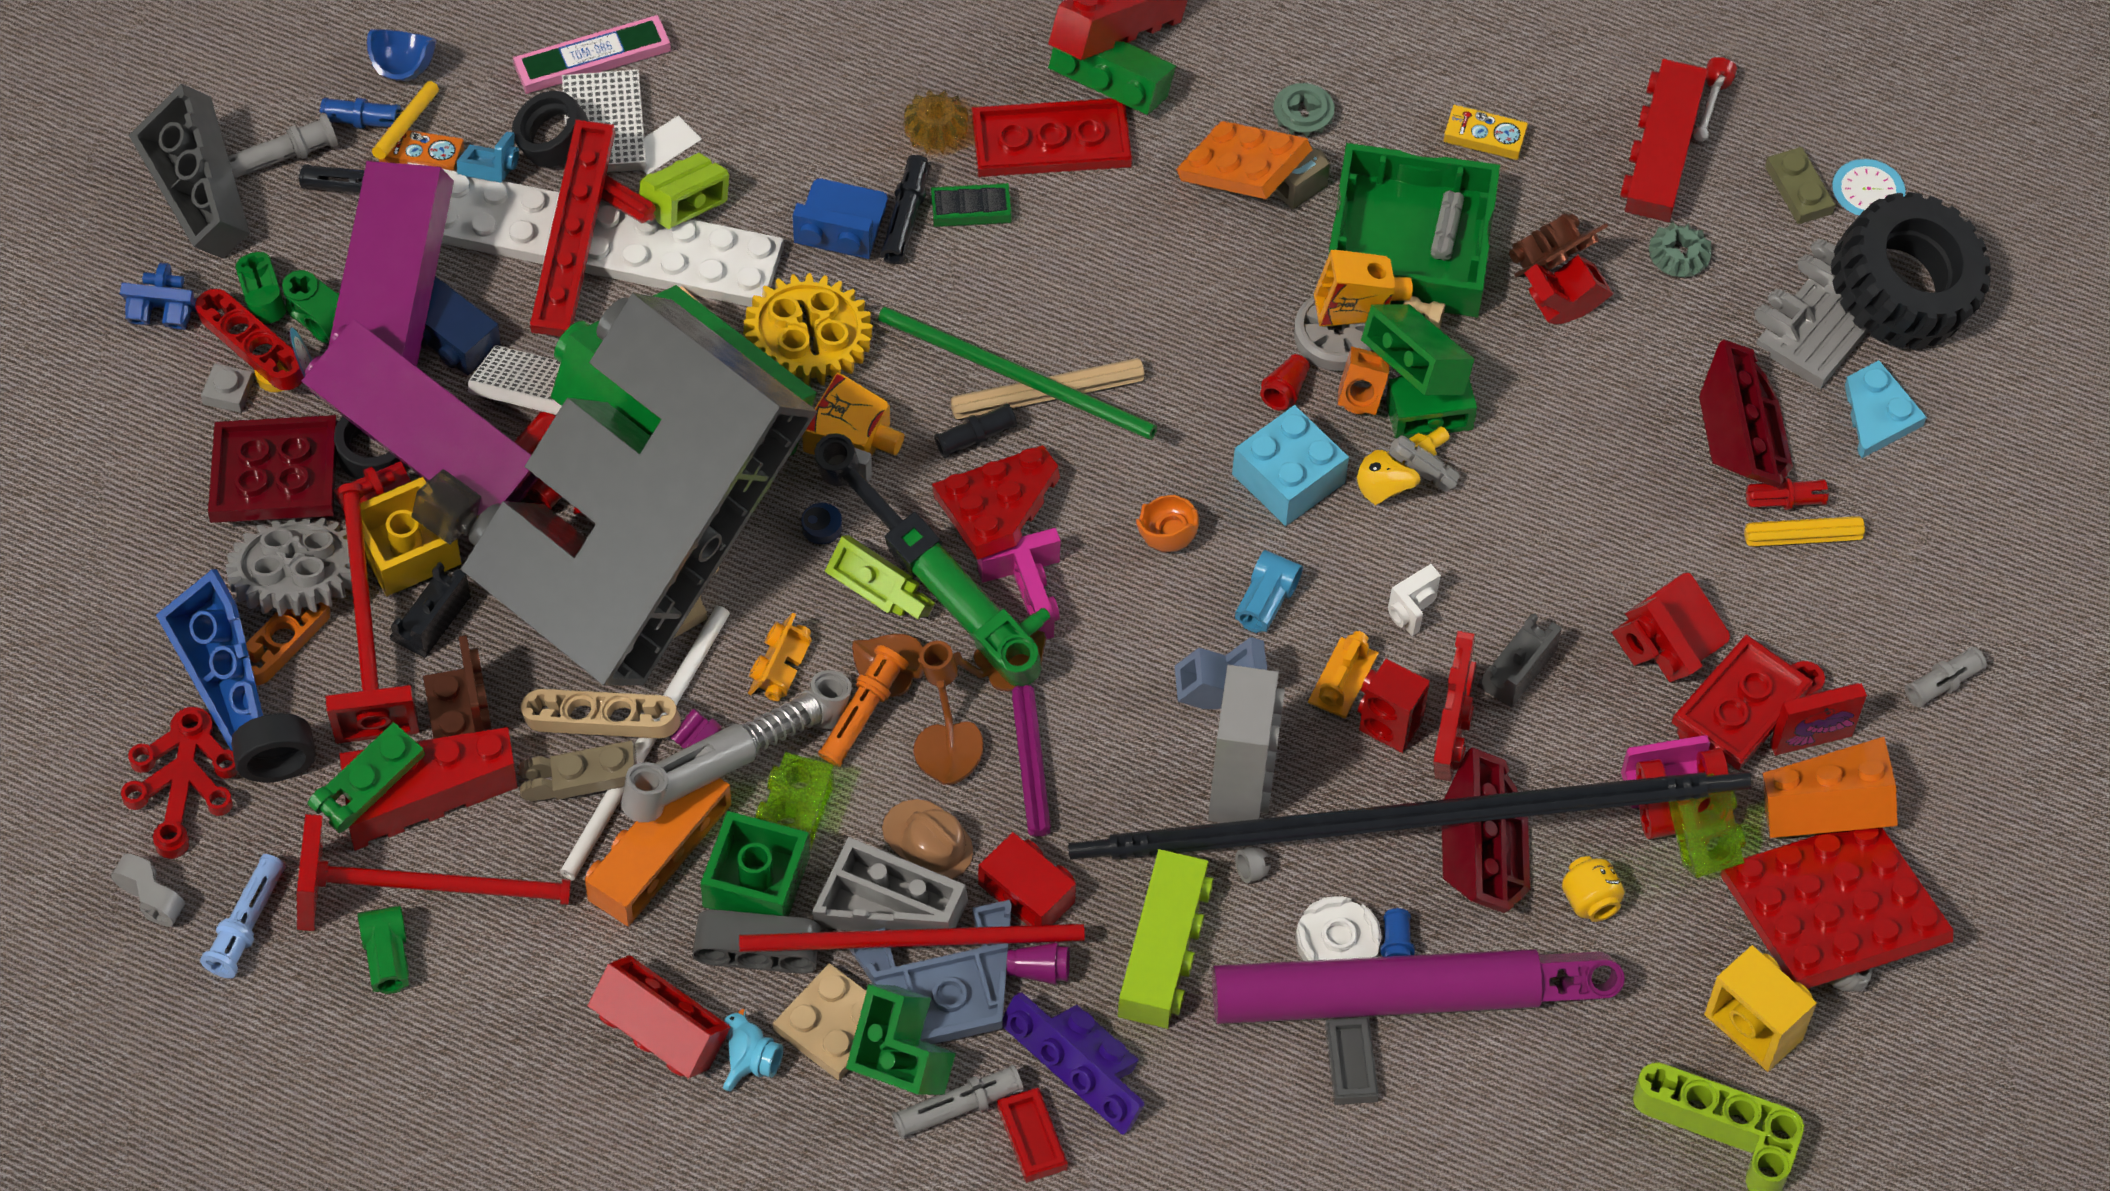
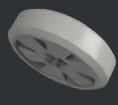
[1294,296,1374,371]

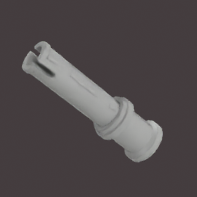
[228,113,338,179]

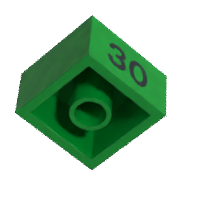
[700,811,810,917]

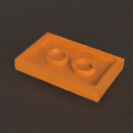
[1176,121,1312,199]

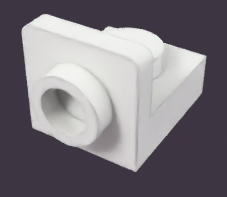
[1388,564,1441,636]

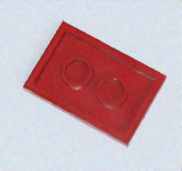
[1671,634,1814,771]

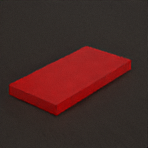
[972,98,1132,177]

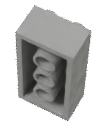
[1208,665,1285,823]

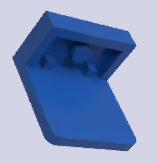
[792,179,888,259]

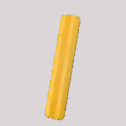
[1744,516,1865,546]

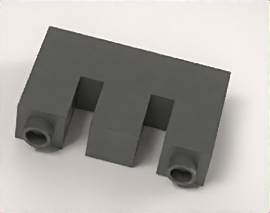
[461,293,817,685]

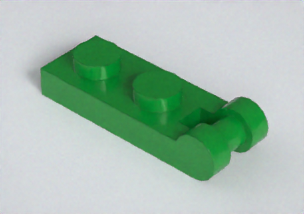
[308,722,425,833]

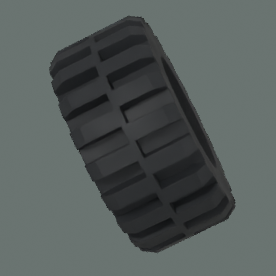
[1831,192,1991,349]

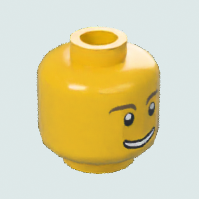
[1561,856,1625,922]

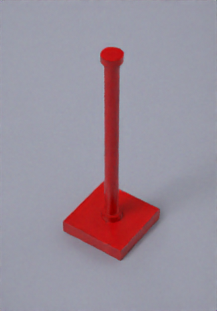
[326,483,420,744]
[297,814,571,931]

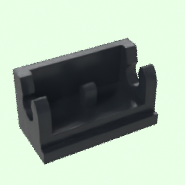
[390,562,470,658]

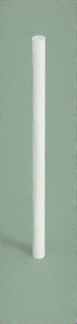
[560,606,730,880]

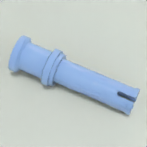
[200,854,286,978]

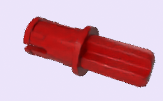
[1746,478,1828,510]

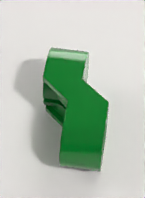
[235,252,286,325]

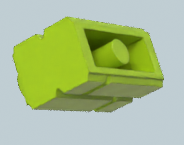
[639,152,729,230]

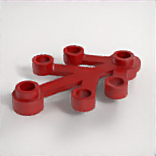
[121,707,238,859]

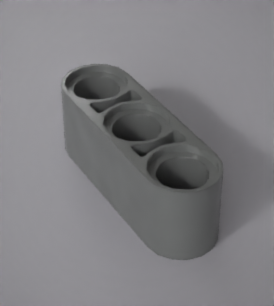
[692,910,821,974]

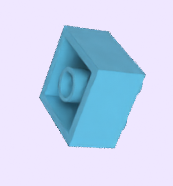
[1232,405,1349,526]

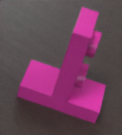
[977,528,1061,640]

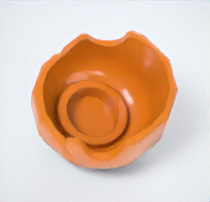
[1136,494,1199,552]

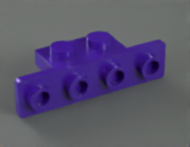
[1002,992,1144,1135]

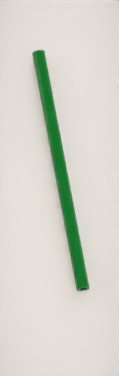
[878,307,1157,440]

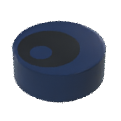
[801,502,842,544]

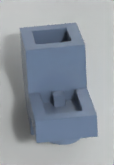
[1175,637,1267,710]

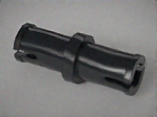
[934,403,1017,458]

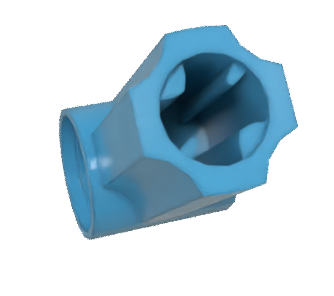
[1235,550,1303,633]

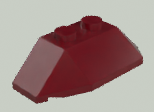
[1699,339,1793,487]
[1442,747,1530,913]

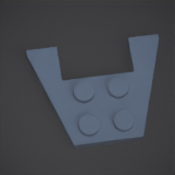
[849,899,1011,1044]

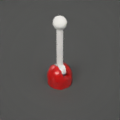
[1693,57,1737,142]

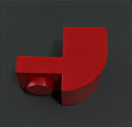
[1525,254,1613,324]

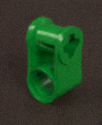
[282,270,339,344]

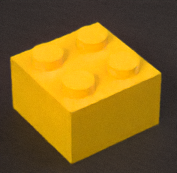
[360,477,462,597]
[1704,945,1817,1072]

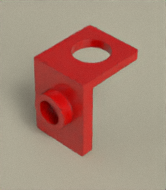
[1611,619,1659,666]

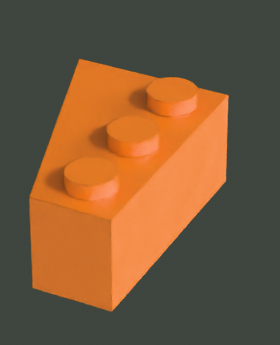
[1763,737,1898,838]

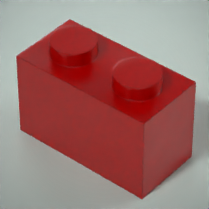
[978,832,1076,926]

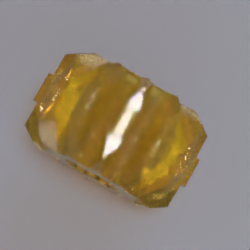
[904,89,968,155]

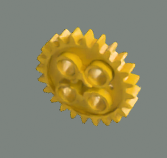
[743,273,873,386]

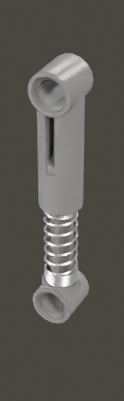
[621,670,852,822]

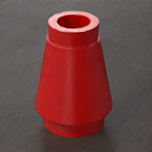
[1260,354,1310,410]

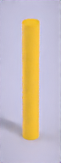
[372,81,439,160]

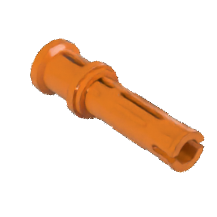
[817,645,909,767]

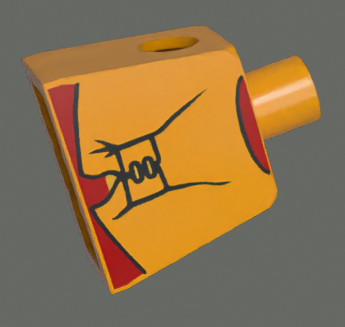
[1314,250,1413,326]
[802,372,904,457]

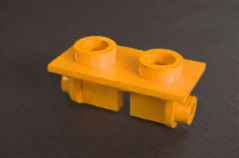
[747,613,812,701]
[1308,631,1379,719]

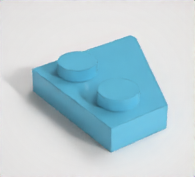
[1844,360,1926,458]

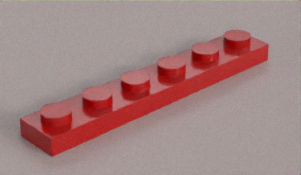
[530,120,616,337]

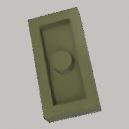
[1765,147,1835,225]

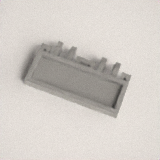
[1754,238,1908,389]

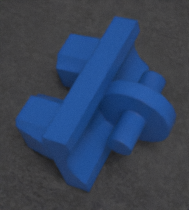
[120,263,197,330]

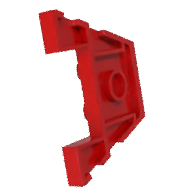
[1433,631,1476,782]

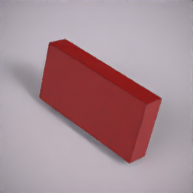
[997,1087,1068,1183]

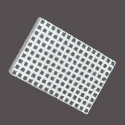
[562,70,646,173]
[468,345,562,415]

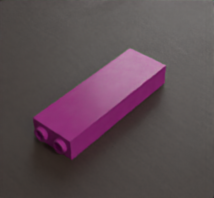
[328,161,454,367]
[301,319,539,519]

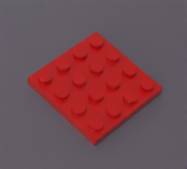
[1721,827,1954,989]

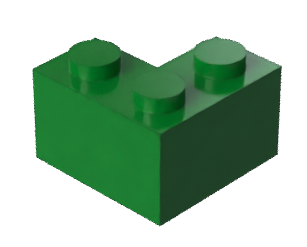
[846,984,956,1095]

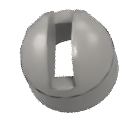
[1235,847,1271,883]

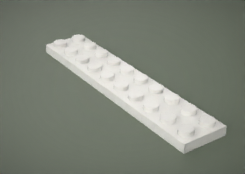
[407,162,784,307]

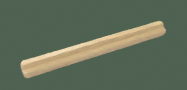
[951,358,1145,419]

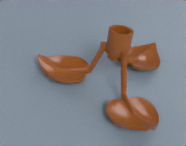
[852,631,1046,785]

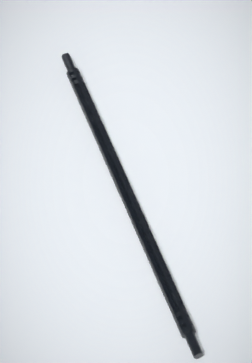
[1068,772,1751,860]

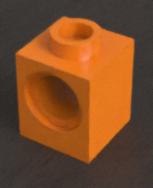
[1337,346,1389,415]

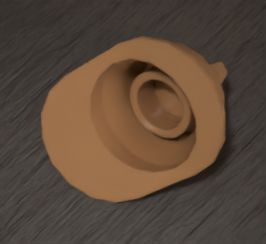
[882,799,974,879]

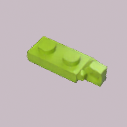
[825,535,935,619]

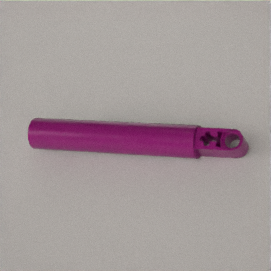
[1212,949,1625,1024]

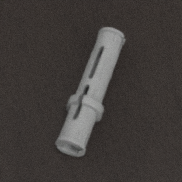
[891,1065,1023,1139]

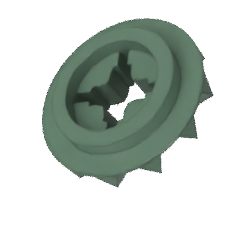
[1273,83,1335,138]
[1649,221,1712,277]

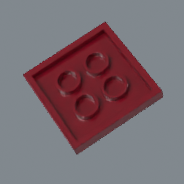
[208,415,338,523]

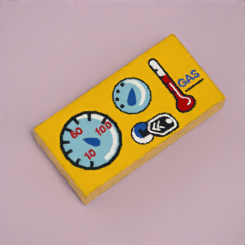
[1443,105,1528,160]

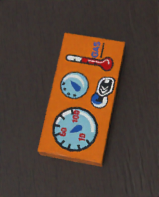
[379,127,464,171]

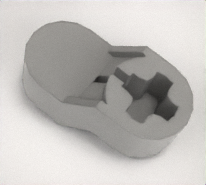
[111,854,185,927]

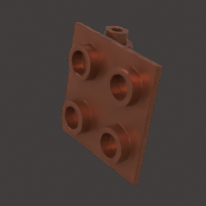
[1509,213,1608,277]

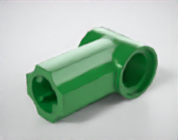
[358,905,410,995]

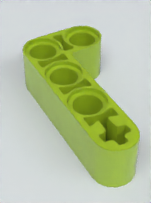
[1633,1063,1804,1191]

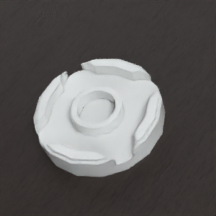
[1295,896,1382,961]

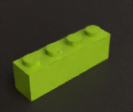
[1118,849,1214,1029]

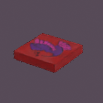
[1770,683,1867,756]

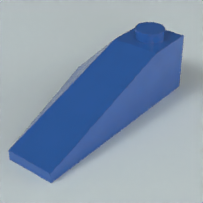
[156,569,263,751]

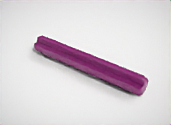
[1012,685,1051,837]

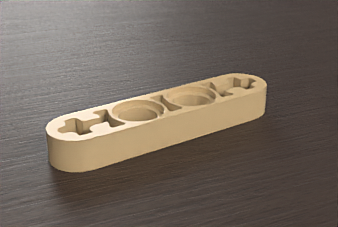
[520,689,681,738]

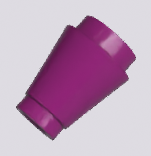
[1007,942,1070,985]

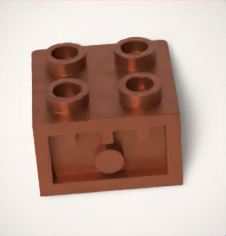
[423,635,492,739]

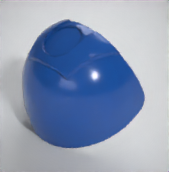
[367,29,436,82]

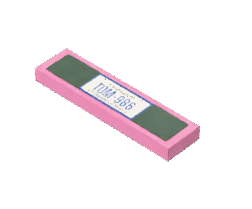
[513,15,671,94]

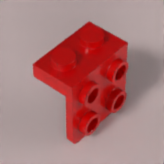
[1625,573,1730,682]

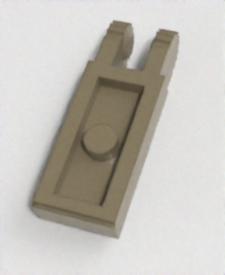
[518,740,637,802]

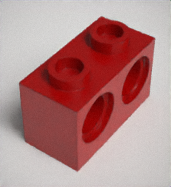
[1357,658,1430,753]

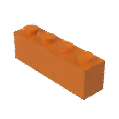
[585,778,732,927]

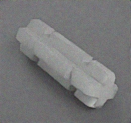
[1431,190,1464,261]
[1389,436,1460,491]

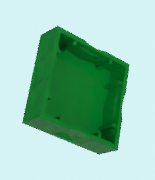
[1328,143,1500,318]

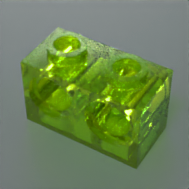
[755,752,834,851]
[1668,773,1746,878]

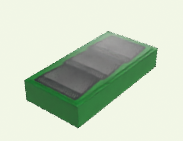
[931,183,1011,227]

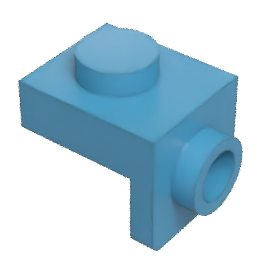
[457,131,519,183]

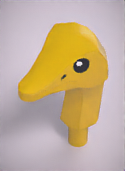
[1357,427,1450,505]

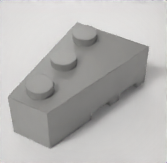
[812,837,968,931]

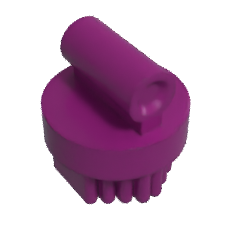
[670,708,723,749]

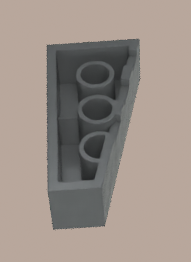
[129,84,250,259]

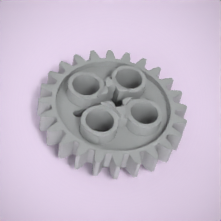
[226,517,352,616]

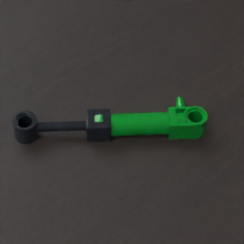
[814,433,1050,686]

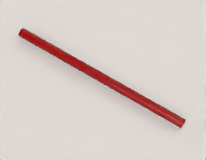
[739,924,1085,952]

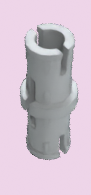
[1905,647,1987,707]

